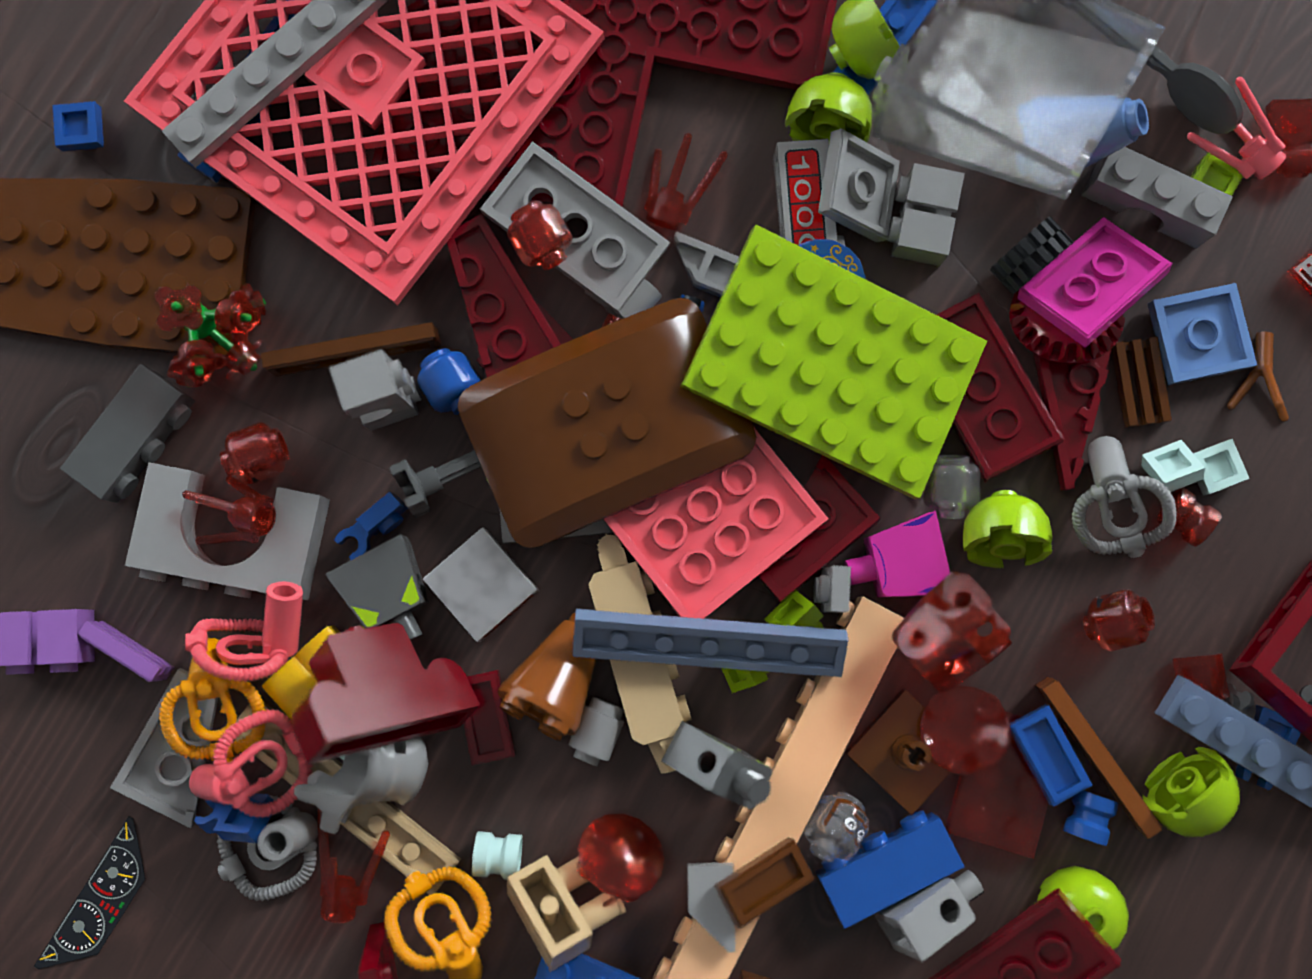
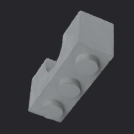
[1081,147,1233,248]
[329,350,422,431]

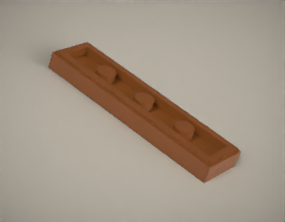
[1035,677,1162,839]

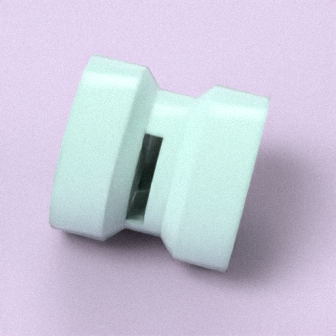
[472,831,523,880]

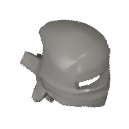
[294,737,428,834]

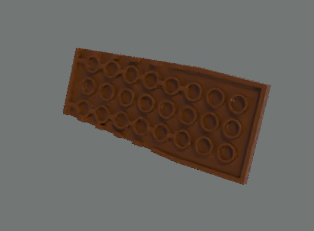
[0,178,256,359]

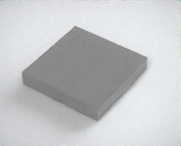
[818,129,900,242]

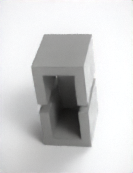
[887,163,965,266]

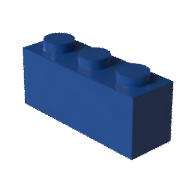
[815,810,965,928]

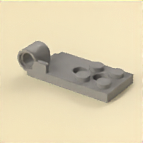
[480,141,670,321]

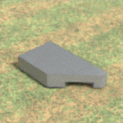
[674,231,739,298]
[687,863,736,952]

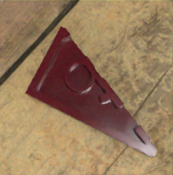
[1033,350,1111,491]

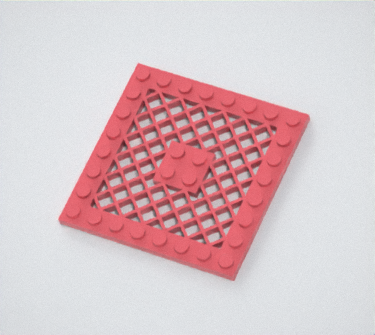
[124,0,605,306]

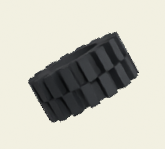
[990,216,1073,295]

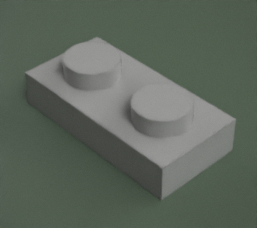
[813,566,851,613]

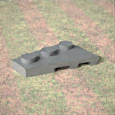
[110,668,218,828]

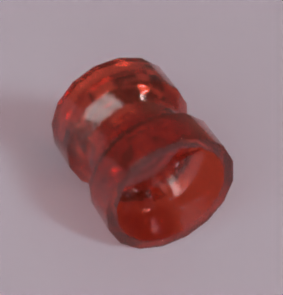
[1157,487,1221,547]

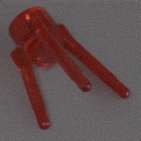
[643,133,728,230]
[182,475,276,545]
[317,808,390,923]

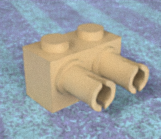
[507,849,626,972]

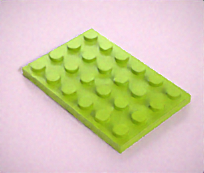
[681,225,987,499]

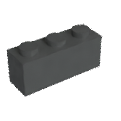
[60,363,196,503]

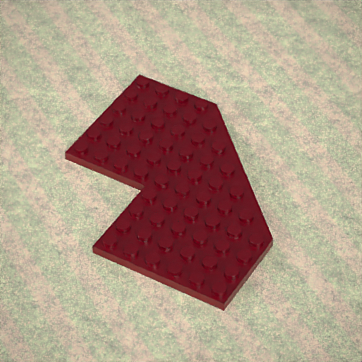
[371,0,837,208]

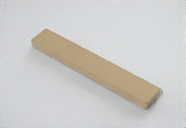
[236,701,461,895]

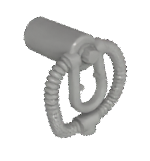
[1071,436,1177,558]
[217,795,319,901]

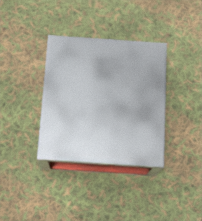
[423,527,540,642]

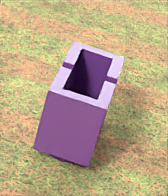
[0,609,95,675]

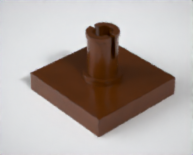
[845,689,971,815]

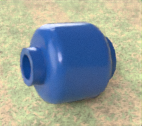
[417,348,481,415]

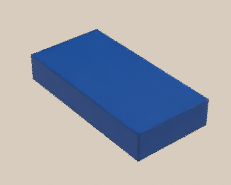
[1006,705,1092,806]

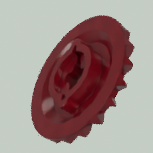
[1009,274,1125,363]

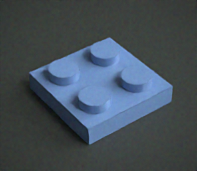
[1147,283,1257,386]

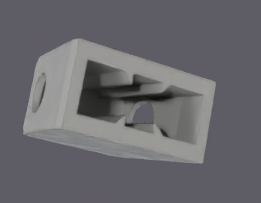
[873,870,984,962]

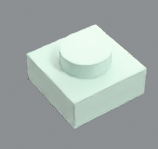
[1193,439,1250,496]
[1142,440,1205,492]

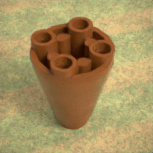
[497,613,597,741]

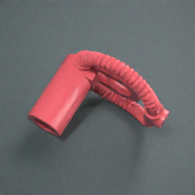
[185,581,303,682]
[189,709,313,818]

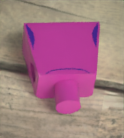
[844,511,955,598]

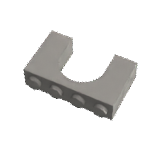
[125,462,330,600]

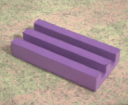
[78,621,175,682]

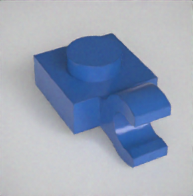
[334,491,408,560]

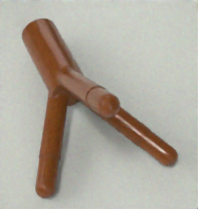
[1227,332,1289,422]

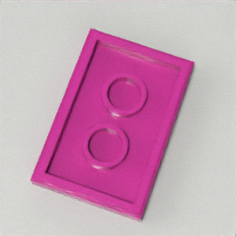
[1017,217,1173,348]

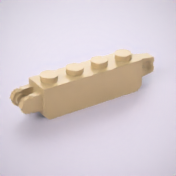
[588,534,692,774]

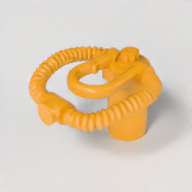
[159,638,266,762]
[384,866,491,979]

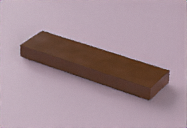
[260,322,441,377]

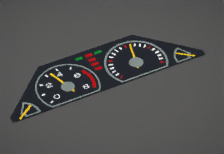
[34,816,146,969]

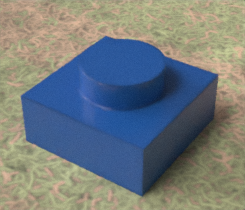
[53,101,104,152]

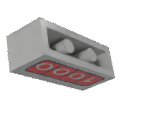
[774,139,845,246]

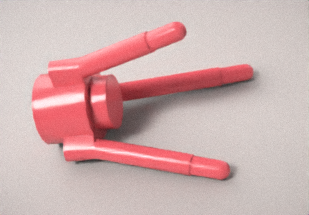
[1187,76,1286,180]

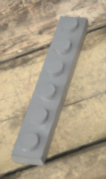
[162,0,388,168]

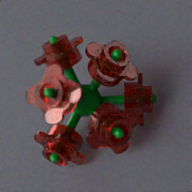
[155,284,266,388]

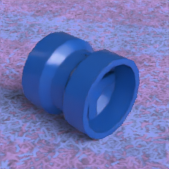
[1063,791,1119,846]

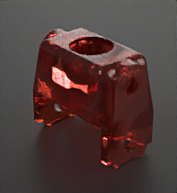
[891,571,1012,692]

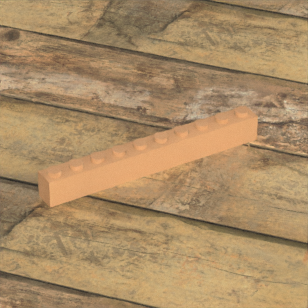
[653,596,910,979]

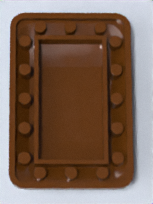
[457,298,756,548]

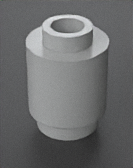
[568,696,625,766]

